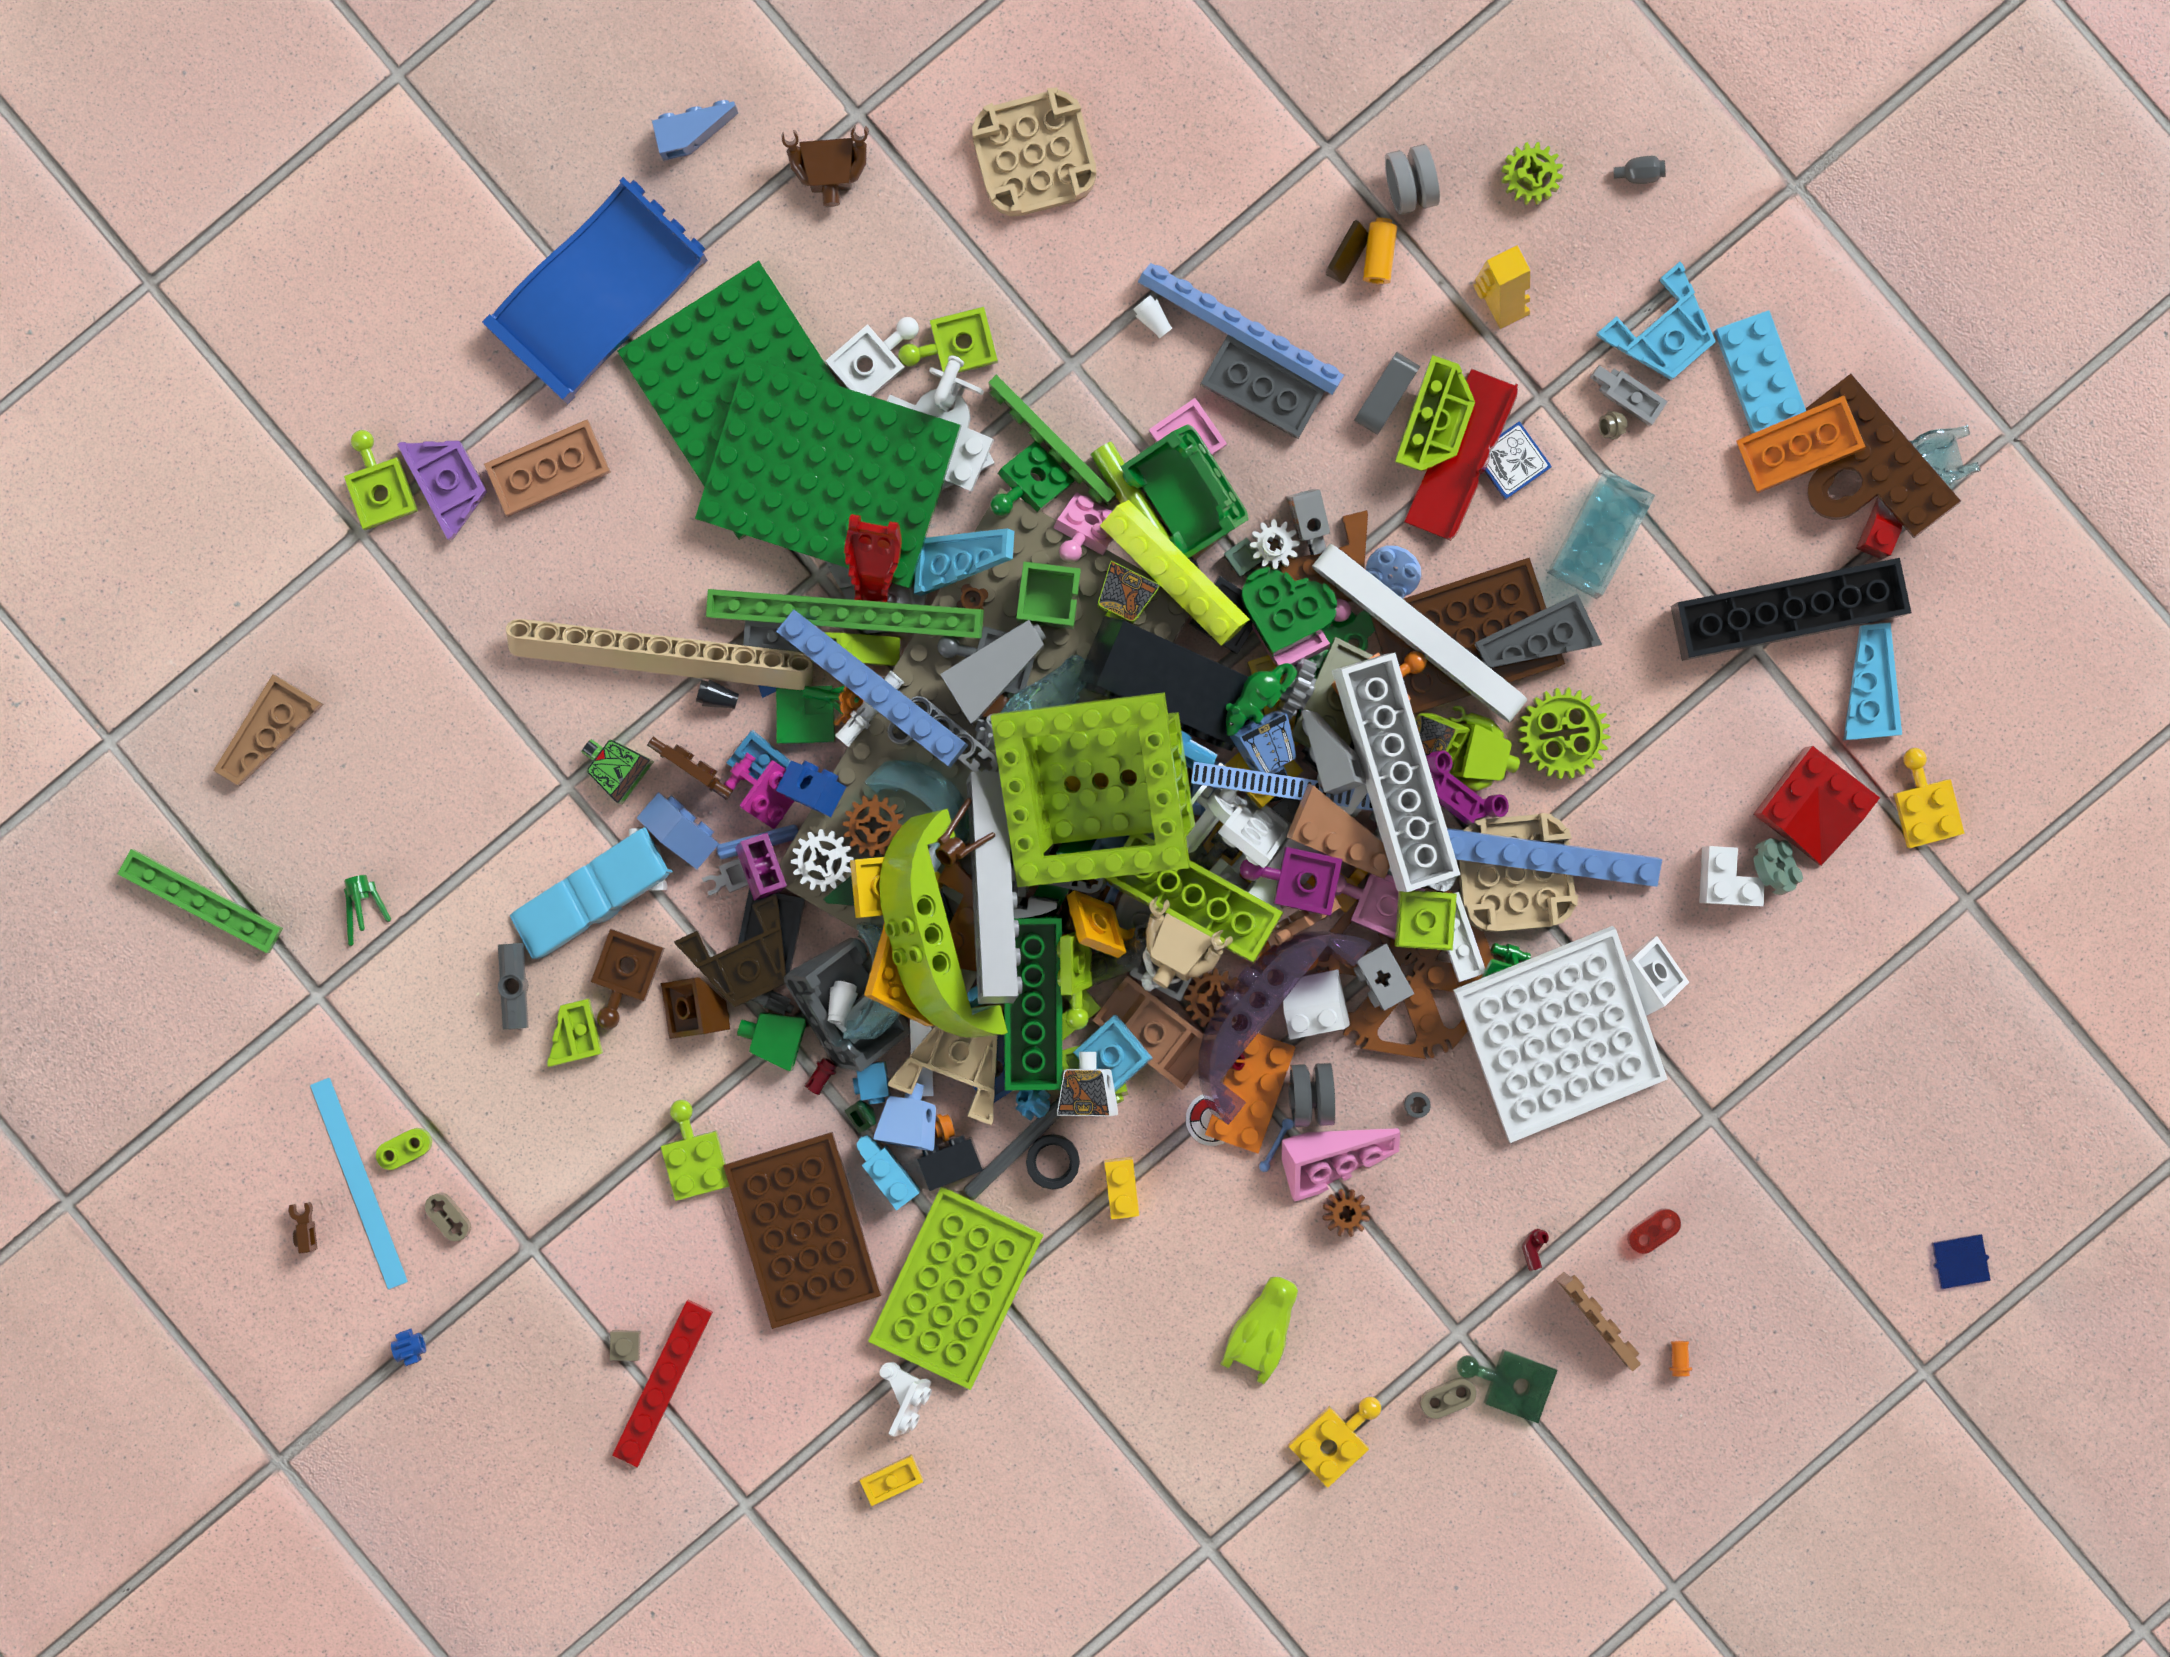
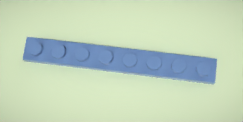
[1138,263,1344,395]
[776,610,968,768]
[1447,828,1662,887]

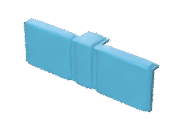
[510,828,672,959]

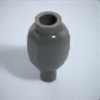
[1613,156,1666,184]

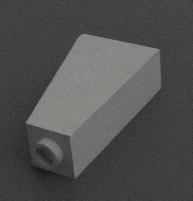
[940,620,1046,725]

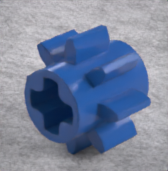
[391,1329,426,1366]

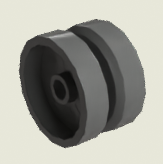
[1288,1063,1336,1127]

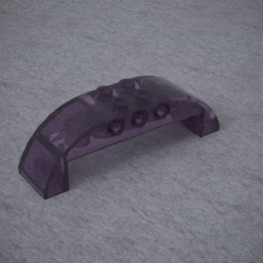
[1198,931,1371,1125]

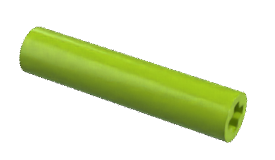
[1091,441,1170,539]

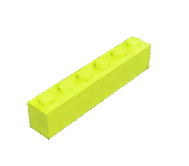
[1100,500,1250,646]

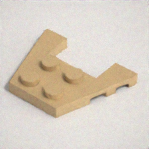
[888,1026,997,1125]

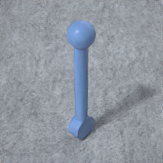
[1259,1118,1293,1172]

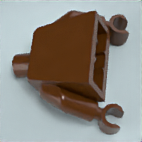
[781,125,869,207]

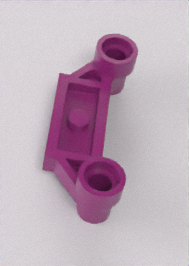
[1425,751,1509,824]

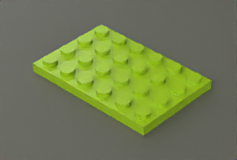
[868,1186,1044,1390]

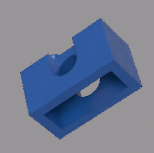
[776,760,846,817]

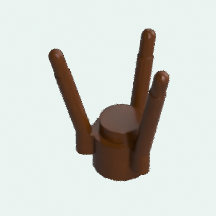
[935,798,995,867]

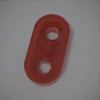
[1627,1208,1681,1254]

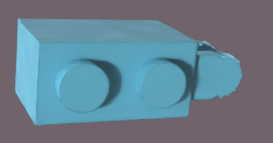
[856,1135,921,1211]

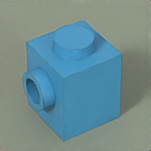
[853,1061,891,1104]

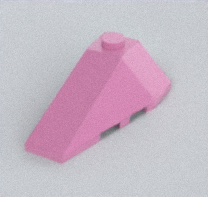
[1282,1128,1400,1202]

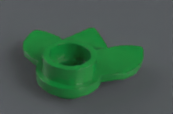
[1323,610,1375,652]

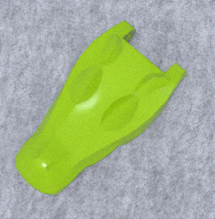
[1220,1277,1298,1385]

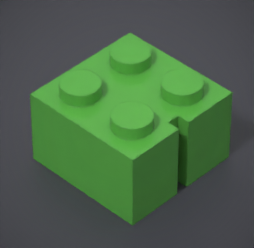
[1016,562,1081,629]

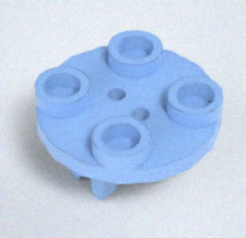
[1366,546,1422,599]

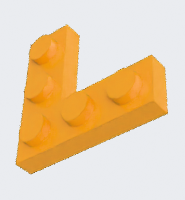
[864,922,934,1026]

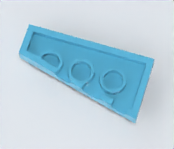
[1843,623,1902,741]

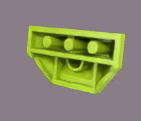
[1395,355,1475,471]

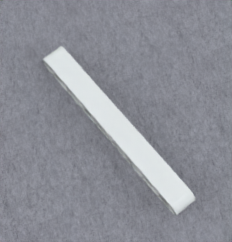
[1312,544,1528,722]

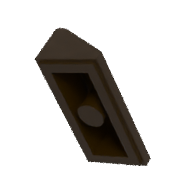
[1326,220,1368,284]

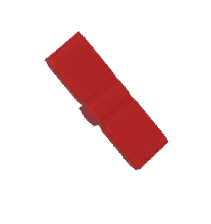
[1404,369,1518,541]

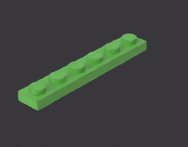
[988,374,1116,506]
[117,849,283,953]

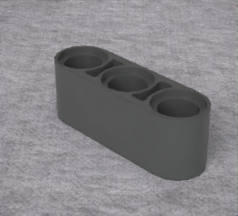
[1354,352,1420,435]

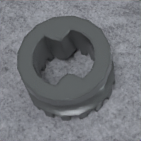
[1404,1092,1431,1118]

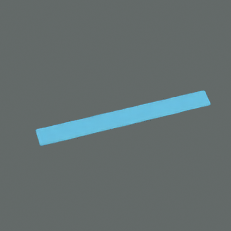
[310,1078,408,1289]

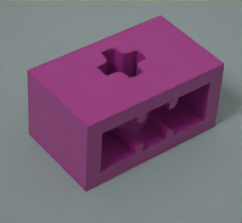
[735,833,787,901]

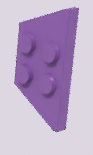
[397,441,487,541]

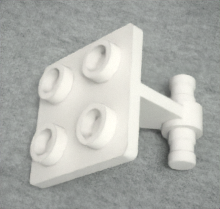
[879,1362,932,1437]

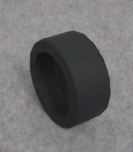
[1026,1134,1080,1190]

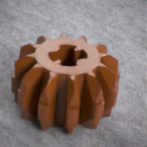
[1322,1188,1370,1237]

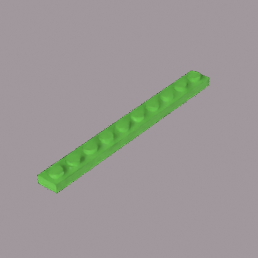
[706,589,984,638]

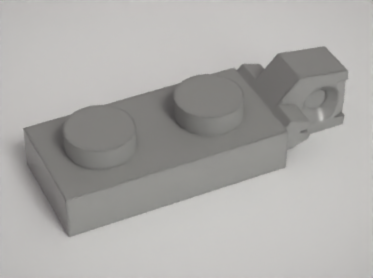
[1590,365,1668,426]

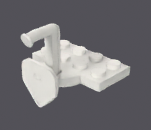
[887,356,994,492]
[1186,762,1291,868]

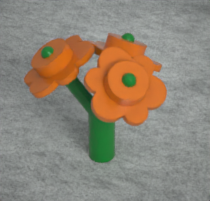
[803,685,863,726]

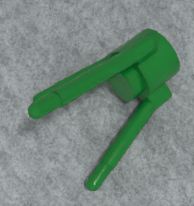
[344,875,391,946]

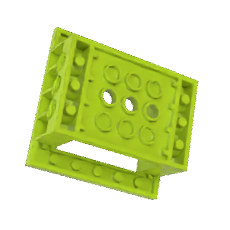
[990,692,1195,887]

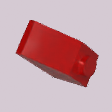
[1856,497,1903,560]

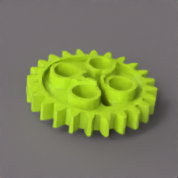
[1517,687,1611,779]

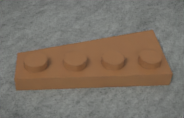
[213,674,323,786]
[1556,1272,1641,1372]

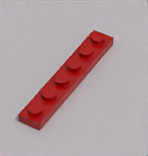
[612,1299,714,1468]

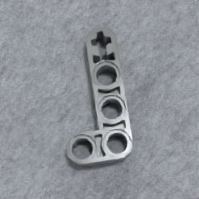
[887,696,998,772]

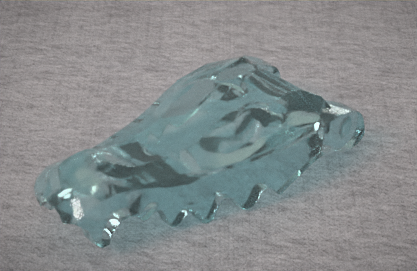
[1910,425,1981,483]
[1000,655,1086,713]

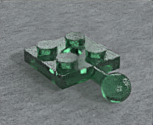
[1457,1349,1558,1423]

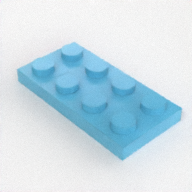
[1714,310,1806,434]

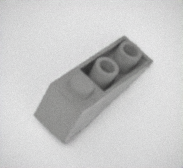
[1302,710,1366,795]

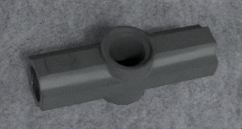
[498,943,529,1030]

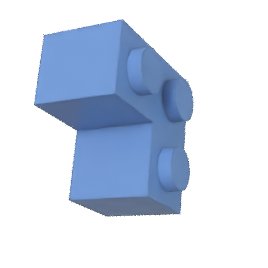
[637,792,719,869]

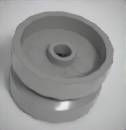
[1385,144,1440,215]

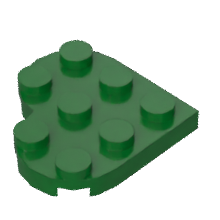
[1241,567,1337,657]

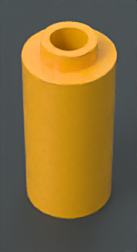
[1363,218,1397,284]

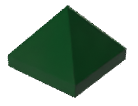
[844,1100,876,1134]

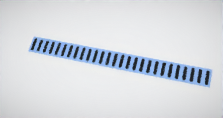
[1191,762,1373,811]

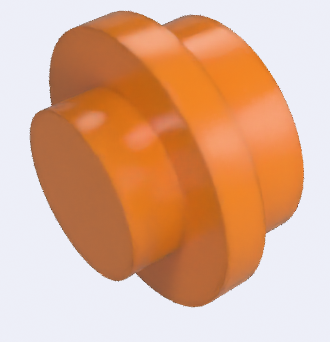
[935,1114,955,1142]

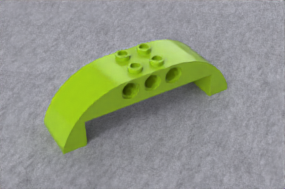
[879,809,1008,1038]

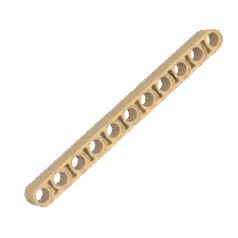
[506,619,813,690]

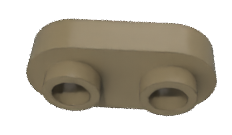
[1420,1377,1476,1419]

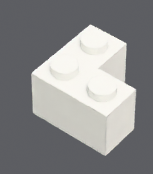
[1699,846,1765,907]

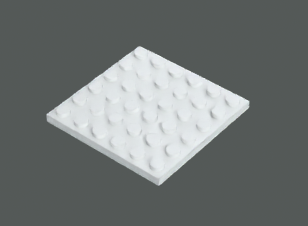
[1453,926,1667,1143]

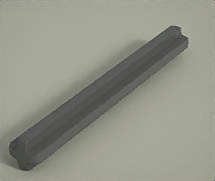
[964,1096,1061,1199]

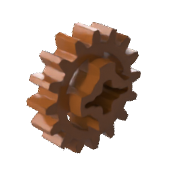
[842,794,904,857]
[1184,968,1245,1030]

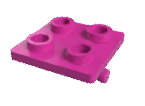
[724,752,794,829]

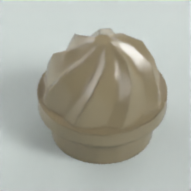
[1599,411,1628,440]

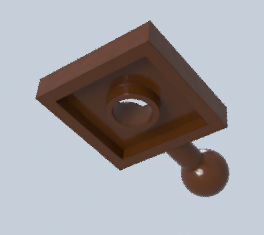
[591,929,665,1030]

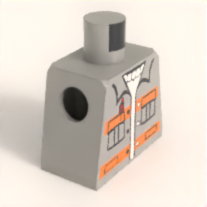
[1286,489,1330,555]

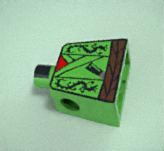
[581,739,654,805]

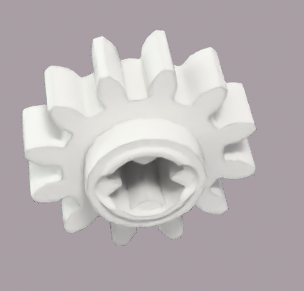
[1249,519,1300,570]

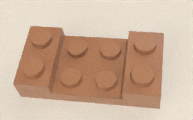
[1092,975,1217,1090]

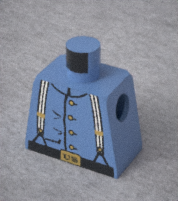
[1230,710,1296,776]

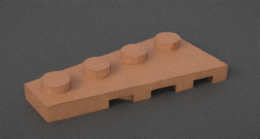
[1286,784,1390,879]

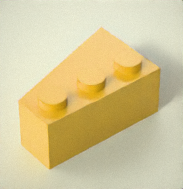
[1474,245,1531,329]

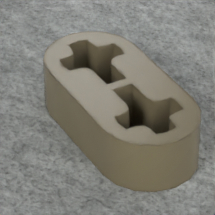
[425,1193,471,1241]

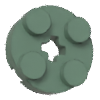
[1754,838,1803,895]

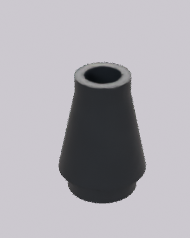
[695,679,739,710]

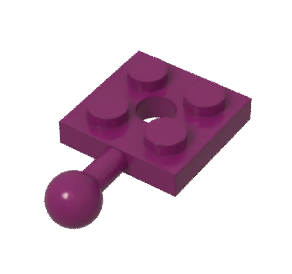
[1240,847,1342,916]

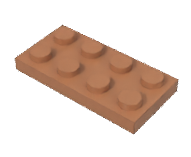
[484,419,611,517]

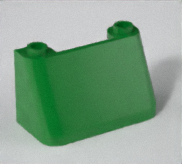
[1120,424,1249,558]

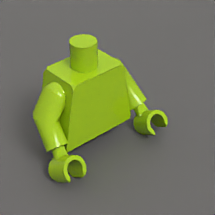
[1449,706,1520,792]

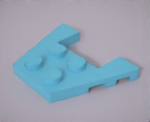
[1596,262,1716,380]

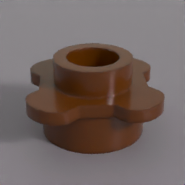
[957,584,988,610]

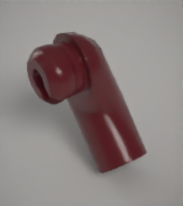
[1522,1229,1549,1271]

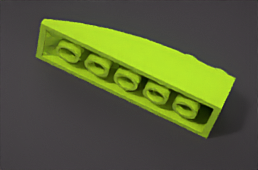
[1105,834,1283,963]

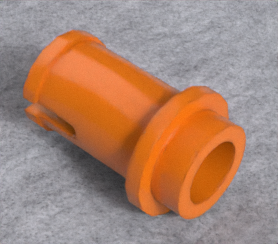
[1669,1341,1692,1377]

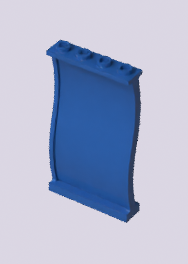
[482,177,708,405]

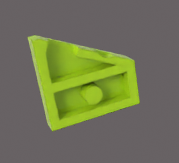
[547,998,603,1067]

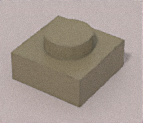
[610,1330,641,1361]

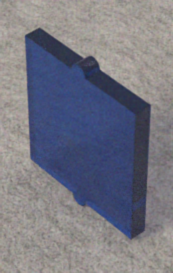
[1932,1234,1991,1289]

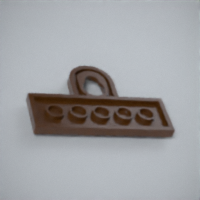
[1806,373,1961,538]

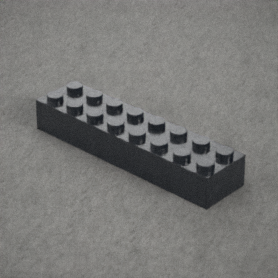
[1670,558,1912,661]

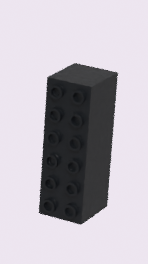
[1078,616,1253,751]

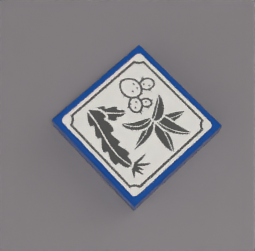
[1484,421,1552,500]

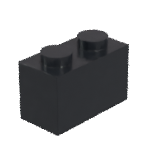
[917,1134,984,1191]

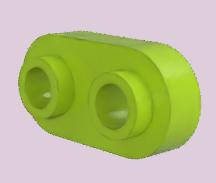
[376,1128,432,1170]

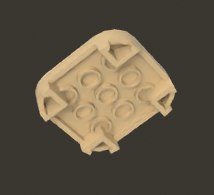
[972,87,1096,216]
[1457,813,1578,932]

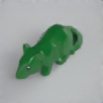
[1226,663,1297,736]

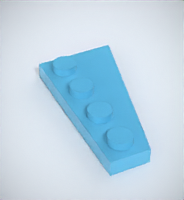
[914,528,1015,596]

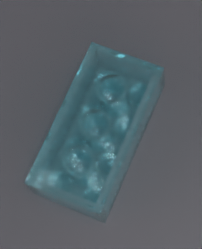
[1547,469,1655,599]

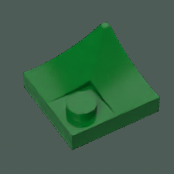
[776,686,835,744]

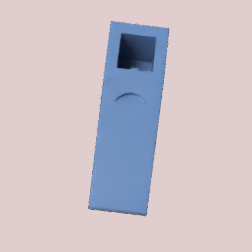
[652,100,738,161]

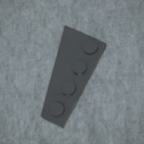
[1474,594,1602,668]

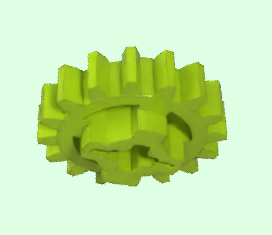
[1501,142,1563,205]

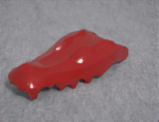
[844,514,902,602]

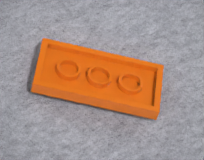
[1736,395,1866,494]
[1205,1028,1296,1154]

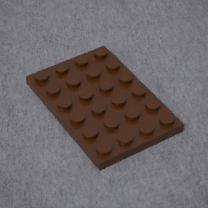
[1370,557,1565,714]
[723,1132,882,1329]

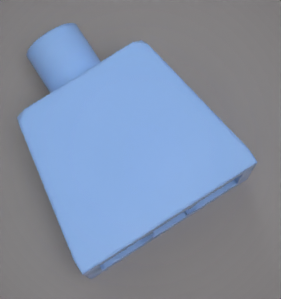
[873,1083,936,1151]

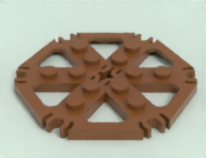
[1316,887,1494,1059]

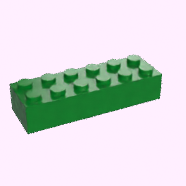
[1004,914,1063,1091]

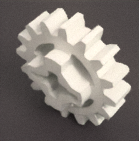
[791,829,854,892]

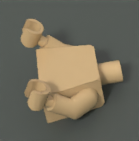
[1146,896,1233,988]

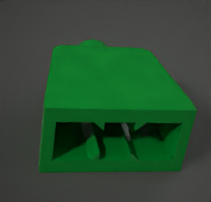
[737,1013,807,1071]

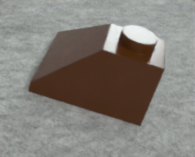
[661,977,730,1039]

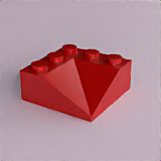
[1753,746,1880,866]

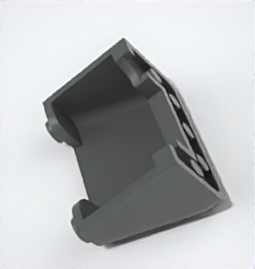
[784,938,910,1072]

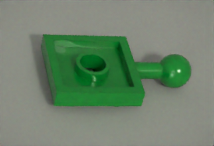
[990,441,1075,516]

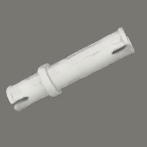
[835,670,904,747]

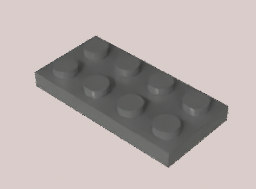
[1200,335,1325,439]

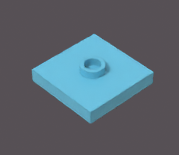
[1073,1015,1153,1092]

